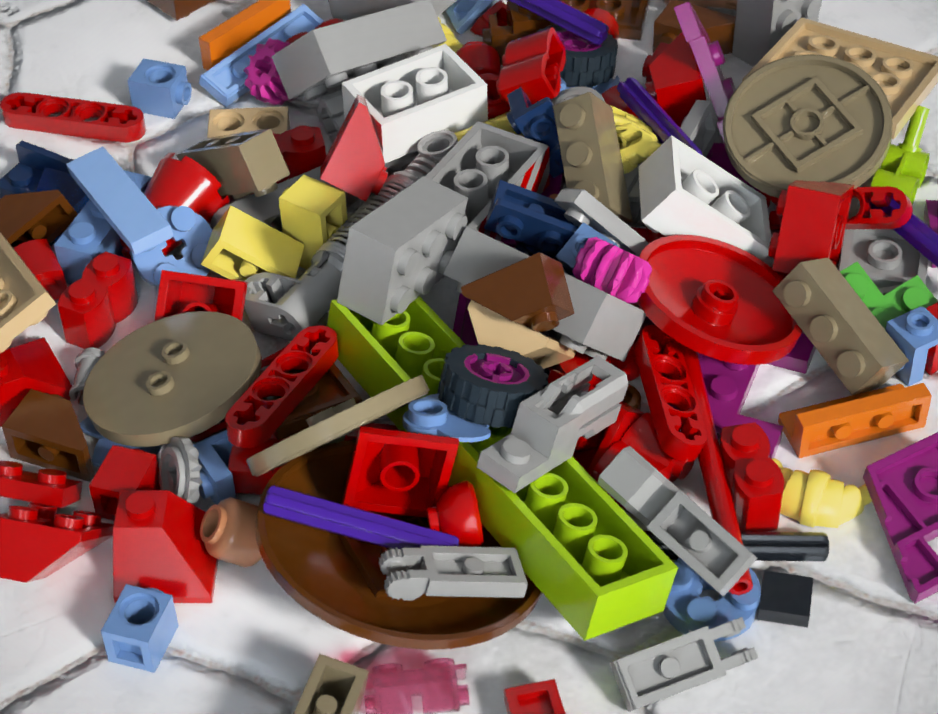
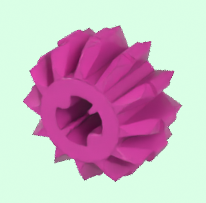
[243,38,295,106]
[572,237,653,304]

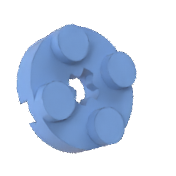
[130,206,212,287]
[663,558,761,642]

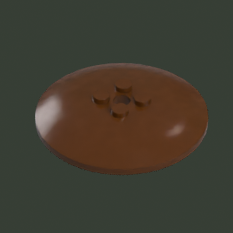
[255,440,542,650]

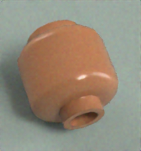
[200,497,262,567]

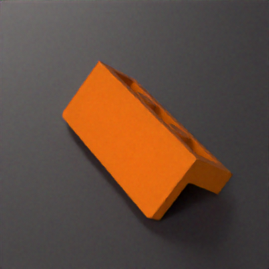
[199,0,291,70]
[778,383,932,458]

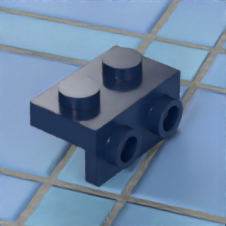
[506,87,564,178]
[484,180,579,255]

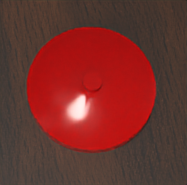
[637,235,802,365]

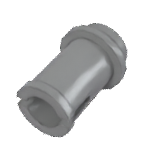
[69,347,105,405]

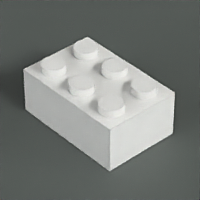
[342,44,488,163]
[638,135,771,261]

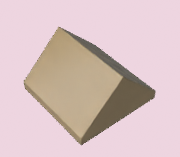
[467,300,577,369]

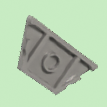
[839,198,928,295]

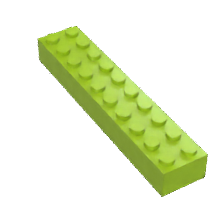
[327,296,678,641]

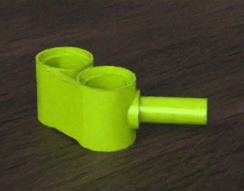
[871,106,930,205]

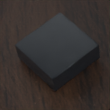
[758,571,814,628]

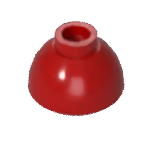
[426,480,484,547]

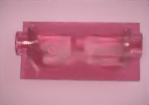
[364,658,470,714]

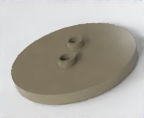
[723,54,893,198]
[83,311,262,447]
[245,375,429,477]

